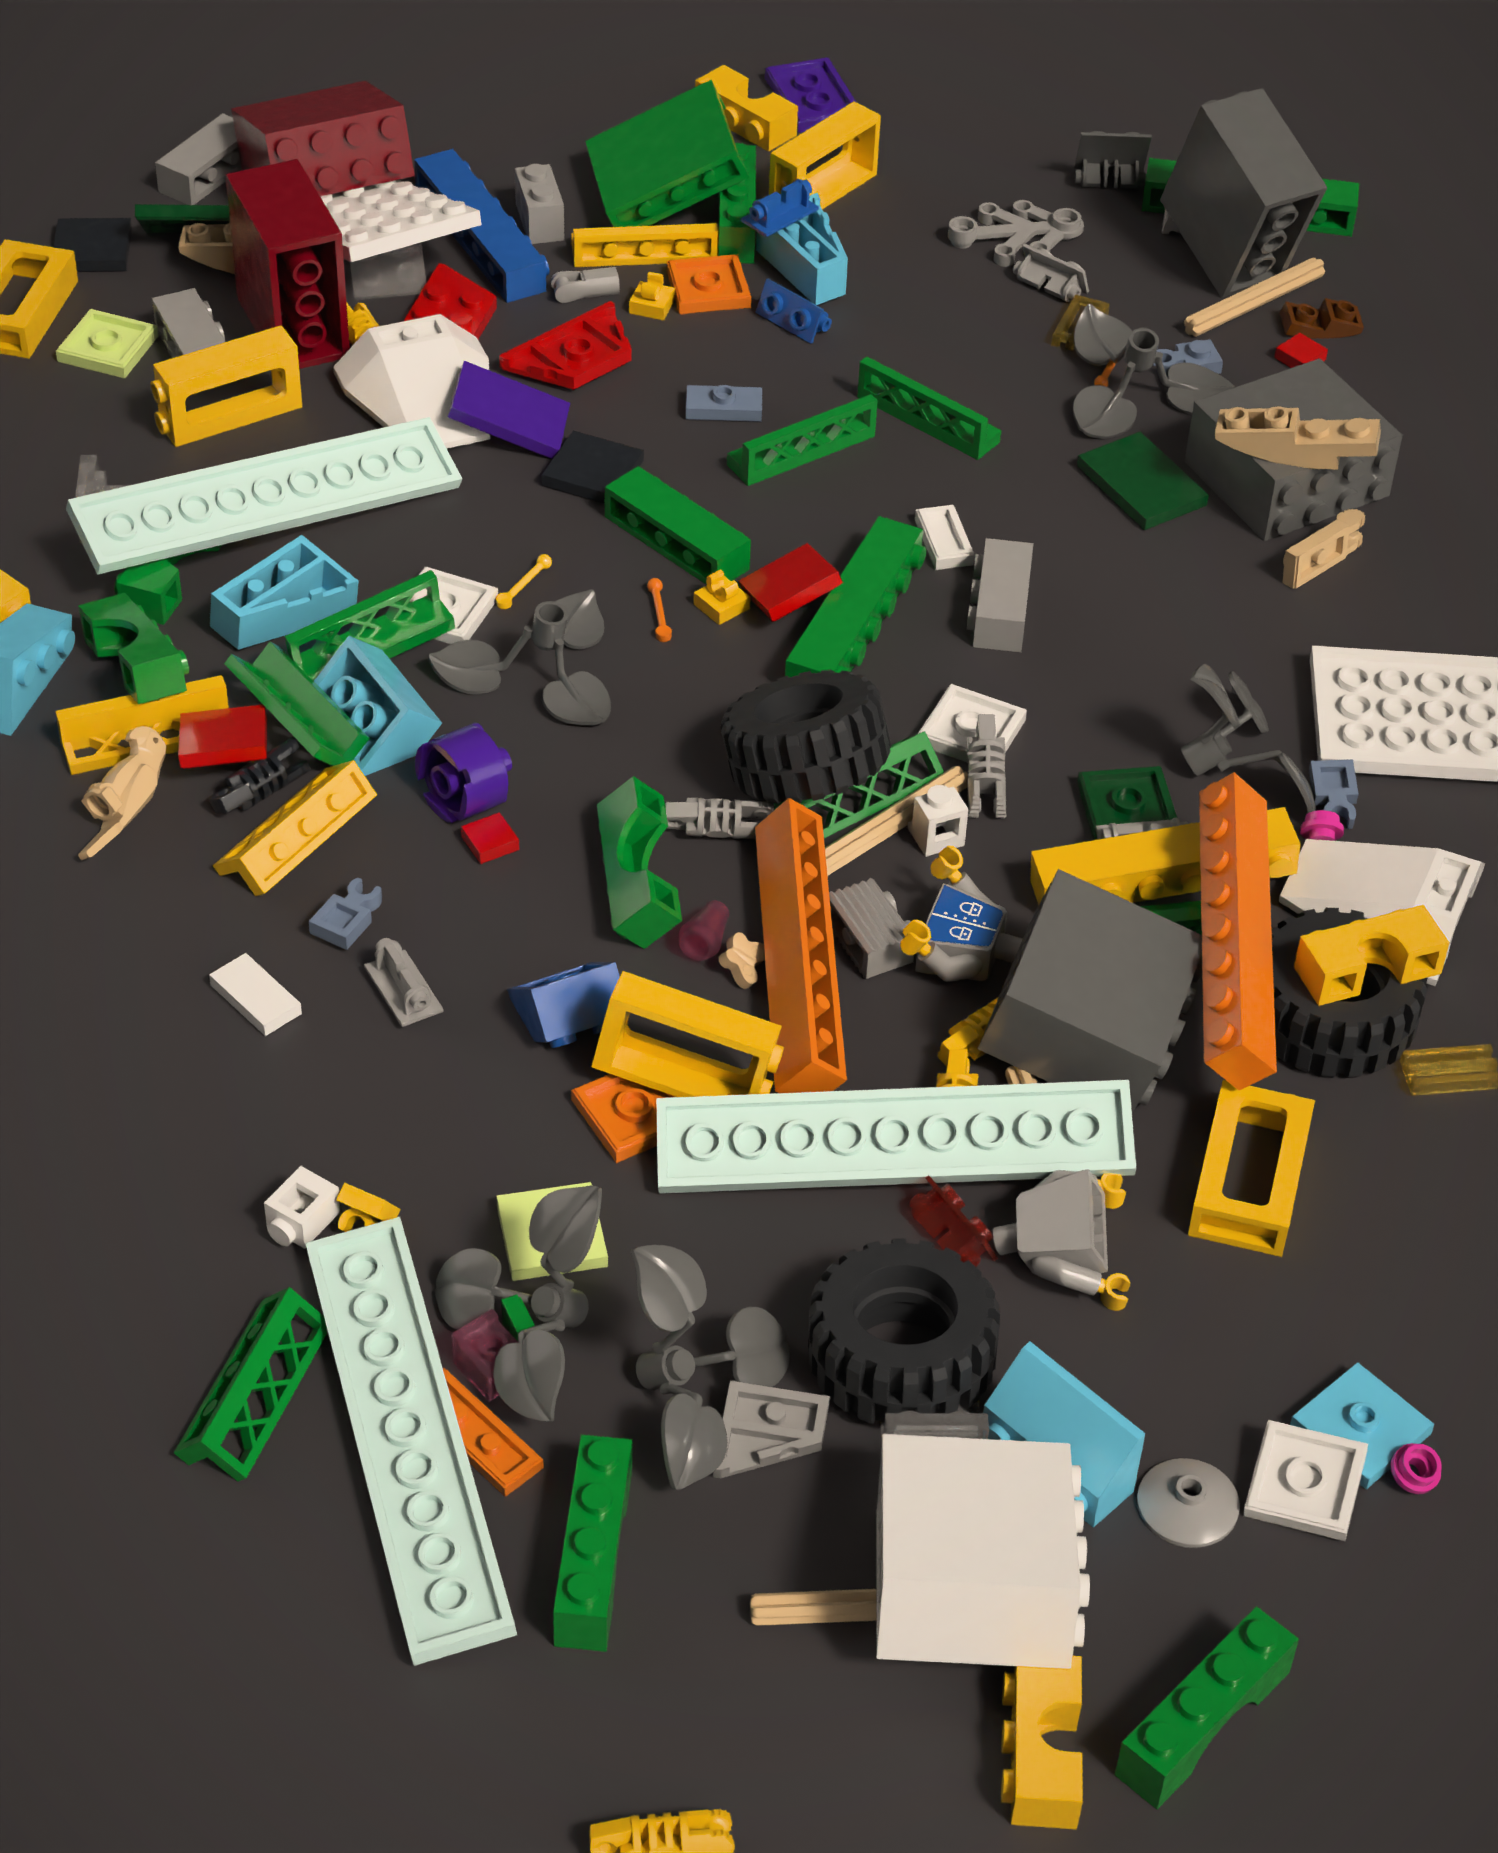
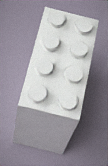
[876,1434,1090,1669]

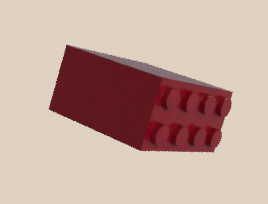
[231,80,415,196]
[225,159,350,369]

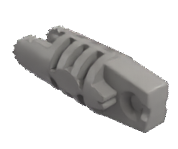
[967,714,1006,818]
[665,798,774,840]

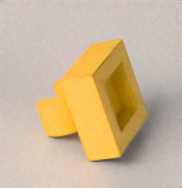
[629,272,675,321]
[693,569,750,625]
[336,1183,401,1232]

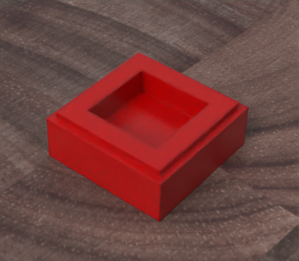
[1274,333,1328,368]
[461,812,519,864]

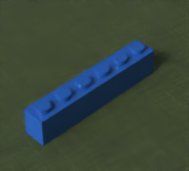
[414,149,549,303]

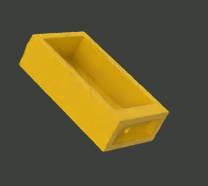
[769,101,881,209]
[0,239,78,359]
[151,325,302,447]
[592,971,784,1097]
[1188,1080,1315,1257]

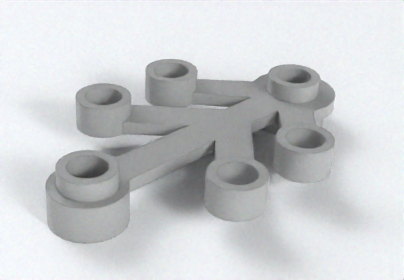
[948,200,1084,267]

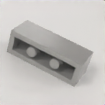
[155,113,242,205]
[152,288,226,358]
[967,538,1033,652]

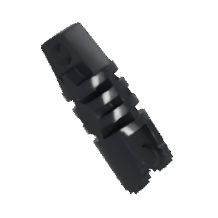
[208,736,311,813]

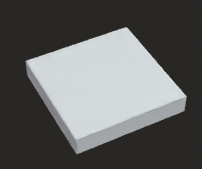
[410,567,498,644]
[919,684,1027,762]
[1244,1420,1368,1541]

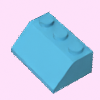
[314,636,442,776]
[980,1342,1145,1528]

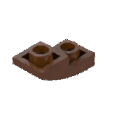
[1280,298,1364,339]

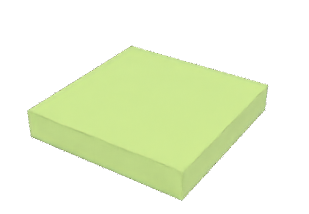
[56,309,159,379]
[497,1182,608,1281]

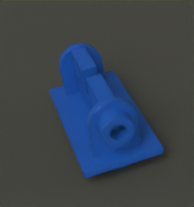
[741,179,819,237]
[756,279,832,344]

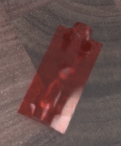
[909,1175,998,1267]

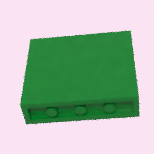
[585,79,749,227]

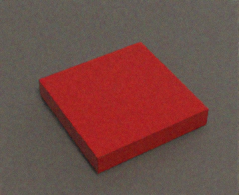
[739,543,843,621]
[178,704,267,769]

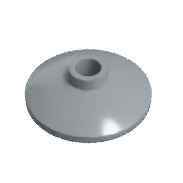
[1137,1458,1240,1548]

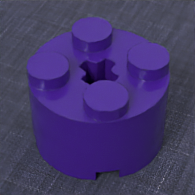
[415,722,512,822]

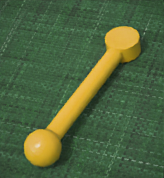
[496,554,552,609]

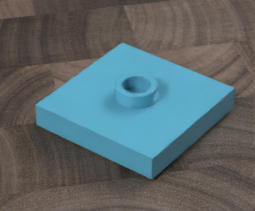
[1290,1362,1434,1490]

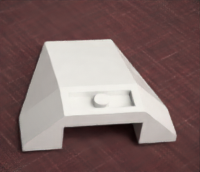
[333,314,490,449]
[1279,839,1485,986]

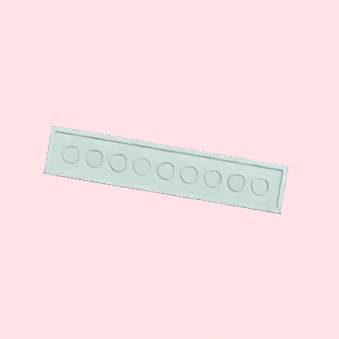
[66,417,462,575]
[656,1080,1136,1194]
[305,1217,517,1666]

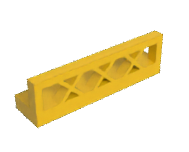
[571,223,719,267]
[55,675,229,775]
[213,760,377,896]

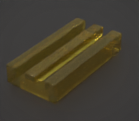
[1051,295,1110,351]
[1400,1044,1498,1096]

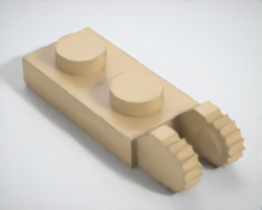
[1282,508,1365,589]

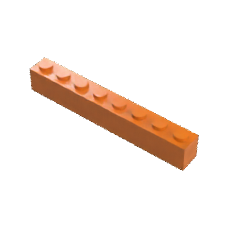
[1199,772,1277,1091]
[755,798,847,1093]

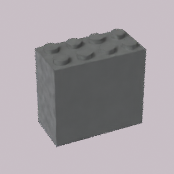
[1160,88,1328,298]
[1185,358,1403,541]
[977,869,1202,1113]

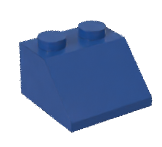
[507,962,631,1048]

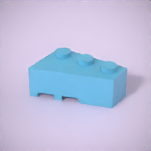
[756,193,848,305]
[210,535,359,650]
[0,603,75,736]

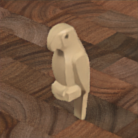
[78,726,167,860]

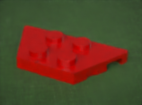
[404,263,497,340]
[499,301,632,390]

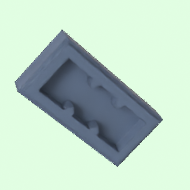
[686,385,762,422]

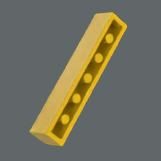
[1030,807,1300,904]

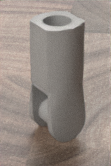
[550,267,620,303]

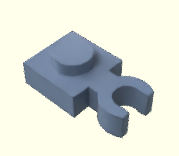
[1153,339,1223,378]
[1309,759,1358,829]
[309,877,382,950]

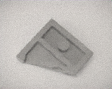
[713,1381,830,1478]

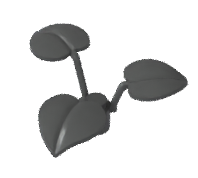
[1073,304,1235,439]
[429,589,611,725]
[1181,664,1316,813]
[435,1185,602,1422]
[630,1245,790,1490]

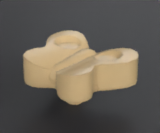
[719,932,765,989]

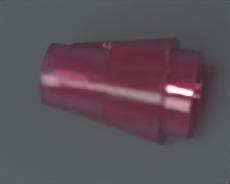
[679,901,730,961]

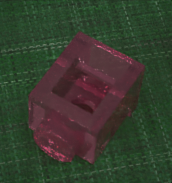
[452,1309,519,1402]

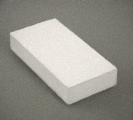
[915,505,975,570]
[209,953,302,1036]

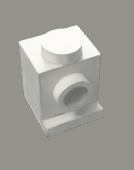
[908,785,969,857]
[264,1166,341,1249]

